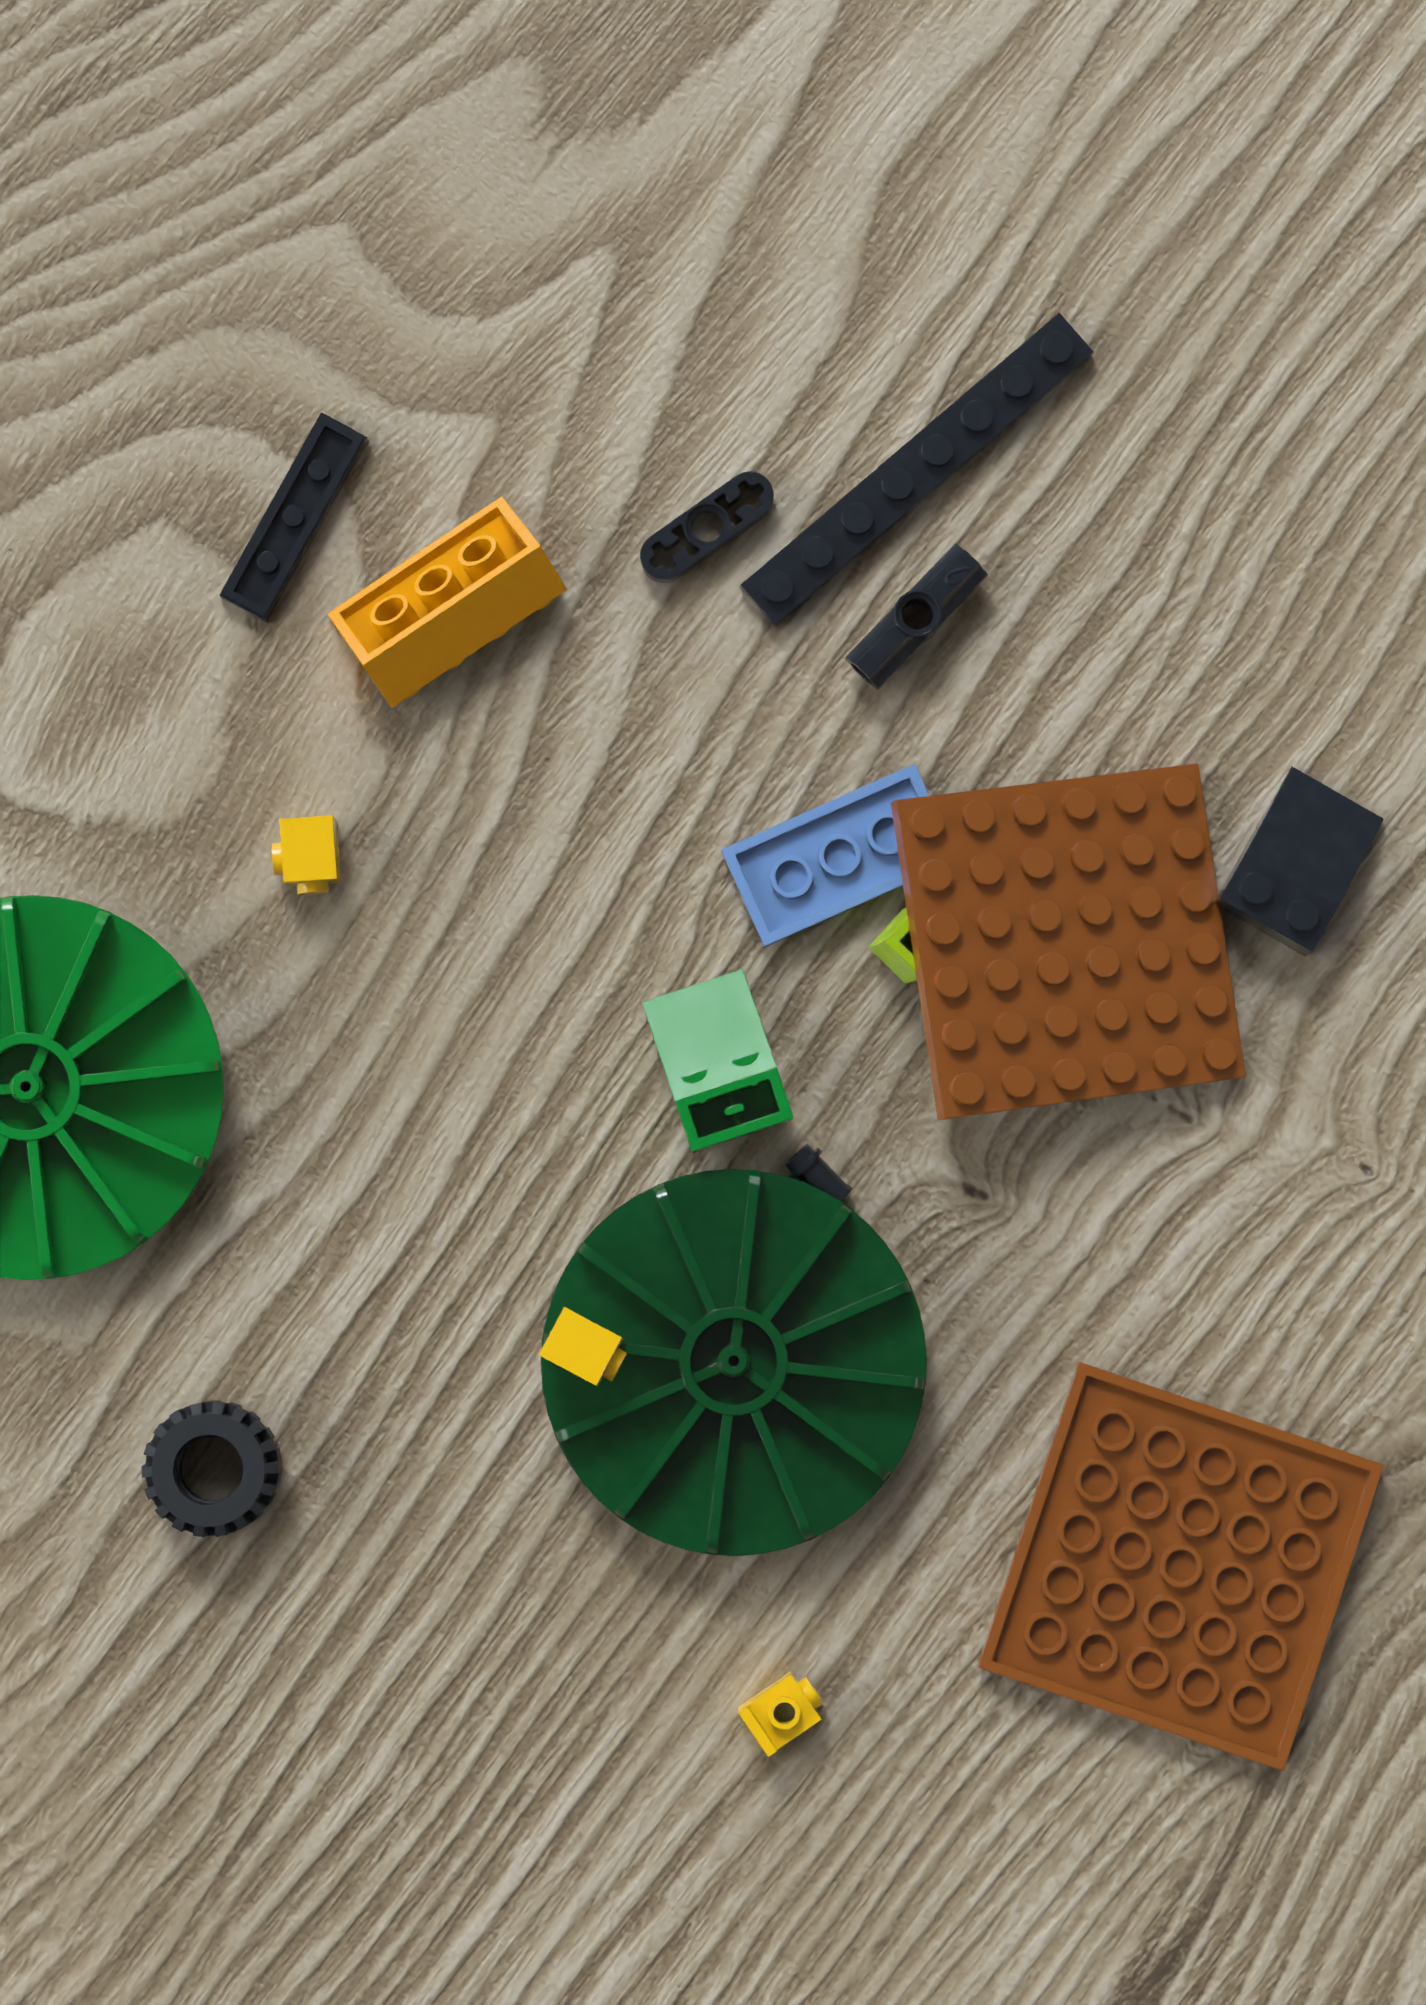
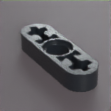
[640,471,774,583]

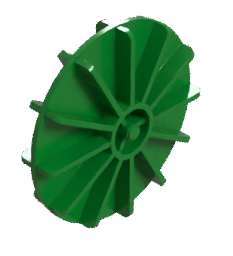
[0,895,224,1280]

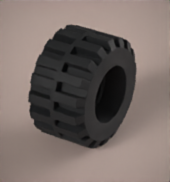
[141,1401,282,1537]

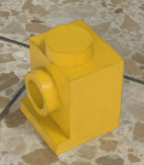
[738,1671,824,1757]

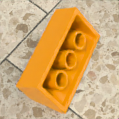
[327,496,567,708]

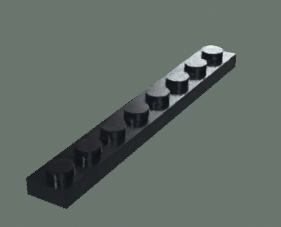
[740,312,1094,627]

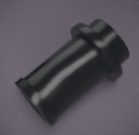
[785,1143,853,1202]

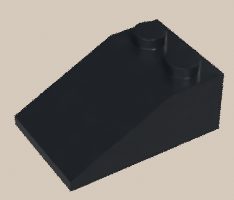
[1215,766,1383,956]

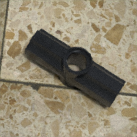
[845,543,988,690]

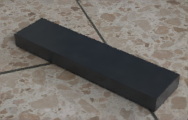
[219,412,368,623]

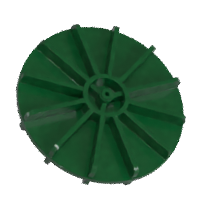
[541,1169,927,1556]

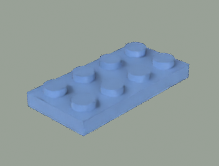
[721,764,929,948]

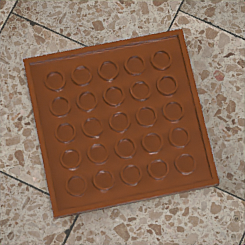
[891,763,1246,1120]
[977,1362,1384,1771]

